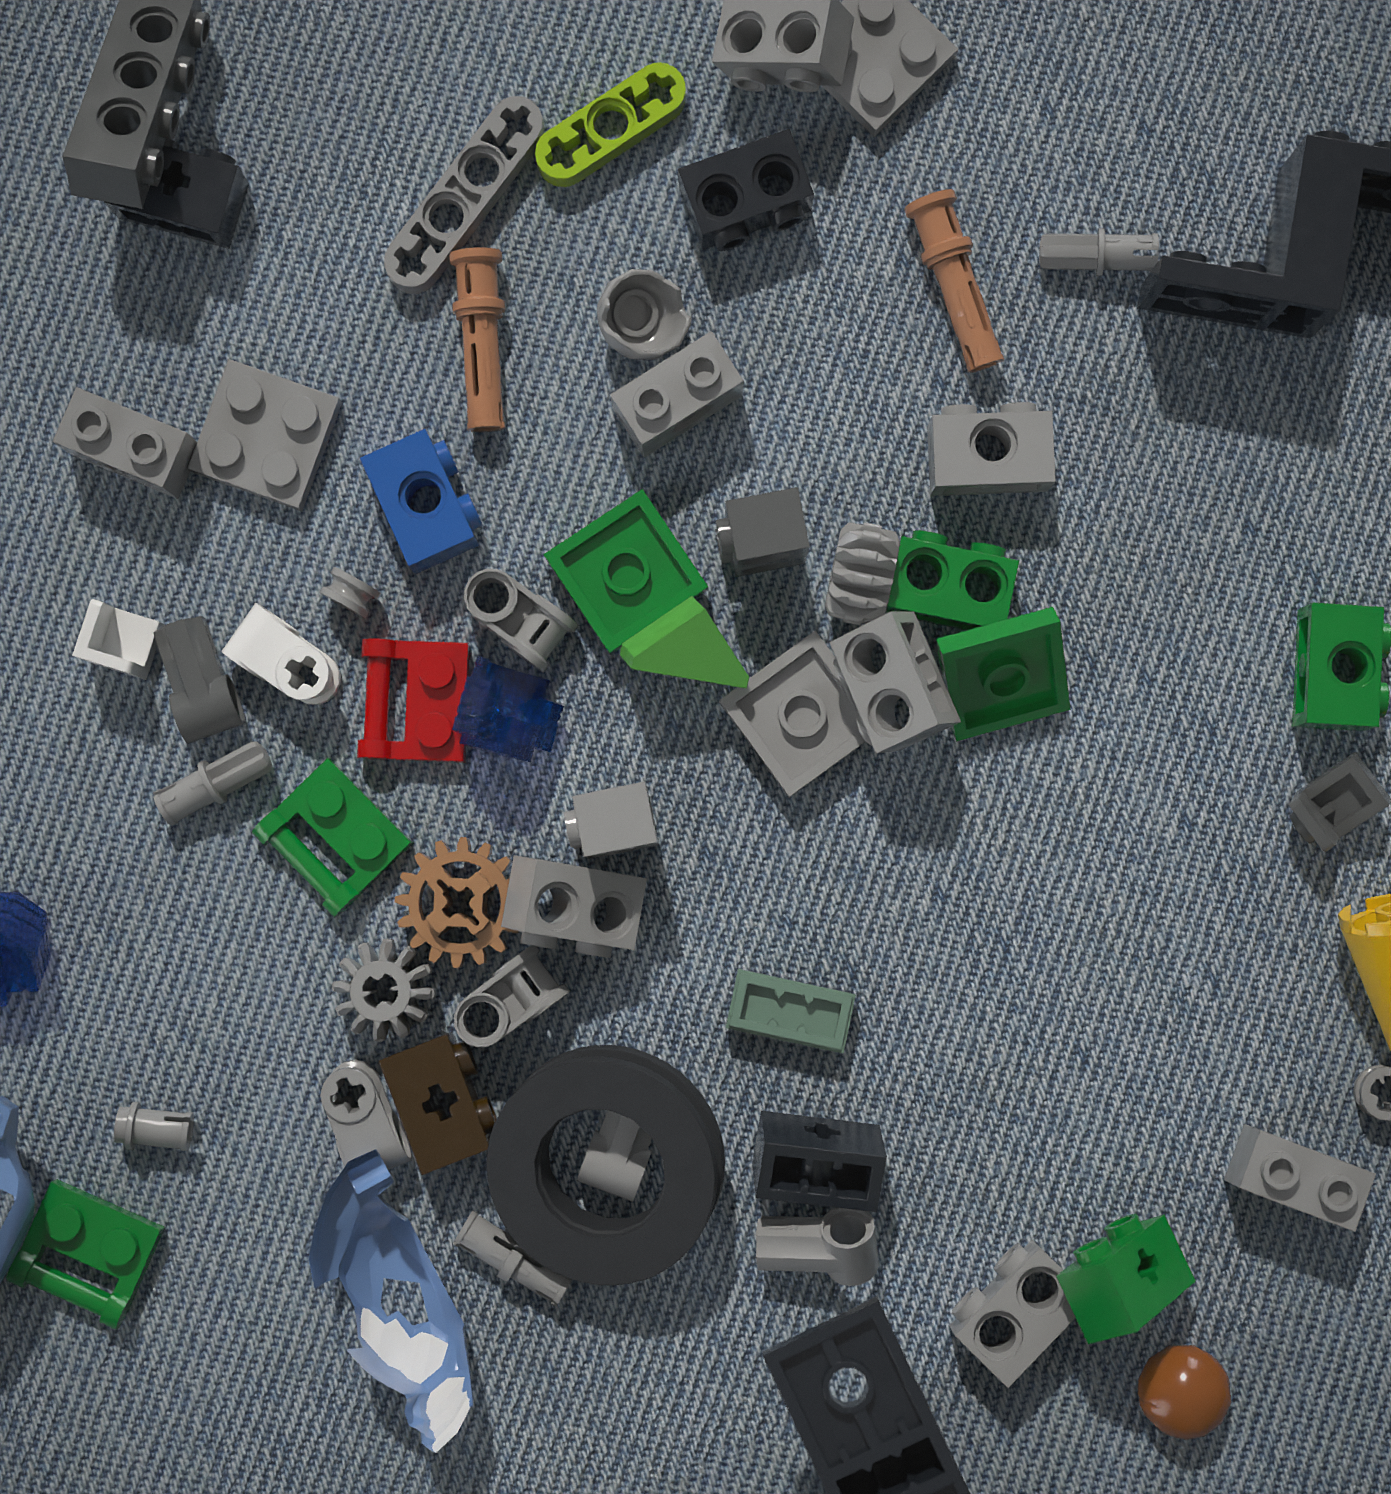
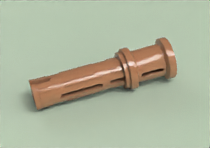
[904,189,1004,373]
[449,247,505,432]

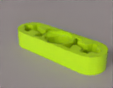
[535,62,686,187]

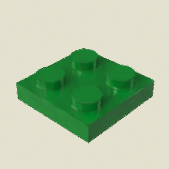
[543,489,709,655]
[936,607,1071,741]

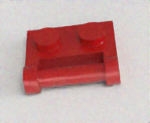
[357,638,470,763]

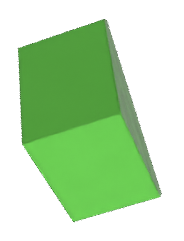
[620,596,749,689]

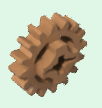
[394,837,520,968]

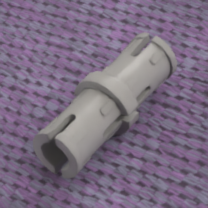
[453,1210,572,1307]

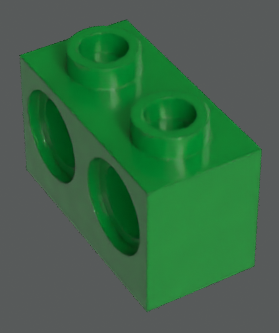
[885,530,1019,631]

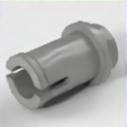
[114,1102,194,1151]

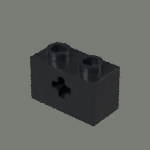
[104,139,249,249]
[752,1111,887,1212]

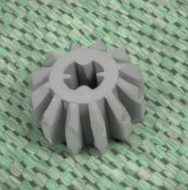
[825,522,900,625]
[332,939,436,1042]

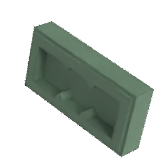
[726,969,856,1054]

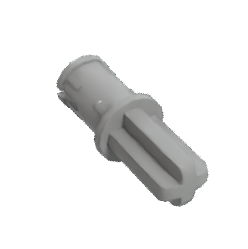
[1039,228,1159,276]
[153,741,272,826]

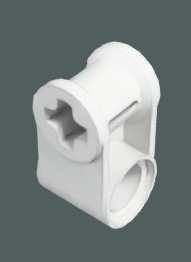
[221,603,341,705]

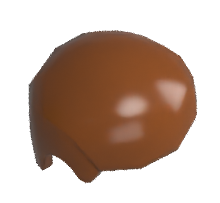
[1137,1345,1232,1440]

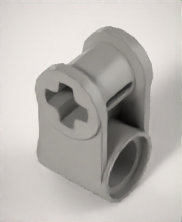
[464,569,579,673]
[454,945,570,1047]
[320,1060,412,1170]

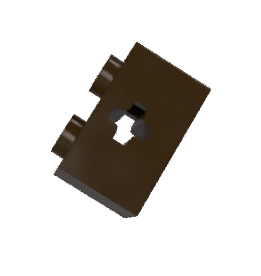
[379,1031,497,1175]

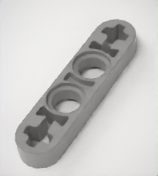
[384,96,544,294]

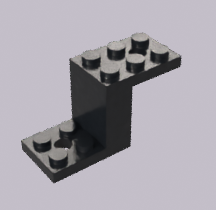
[1137,130,1391,339]
[762,1297,971,1494]

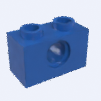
[360,429,483,574]

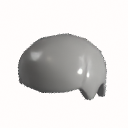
[597,269,691,360]

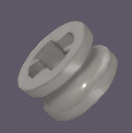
[319,567,381,619]
[1353,1065,1391,1121]

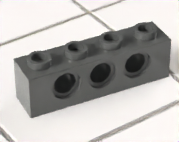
[62,0,210,209]

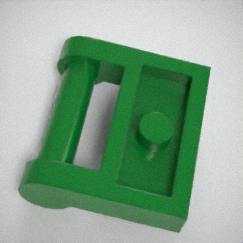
[251,758,413,918]
[6,1179,165,1330]

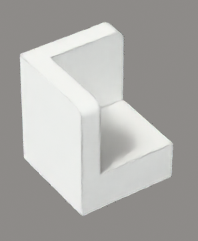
[72,599,164,680]

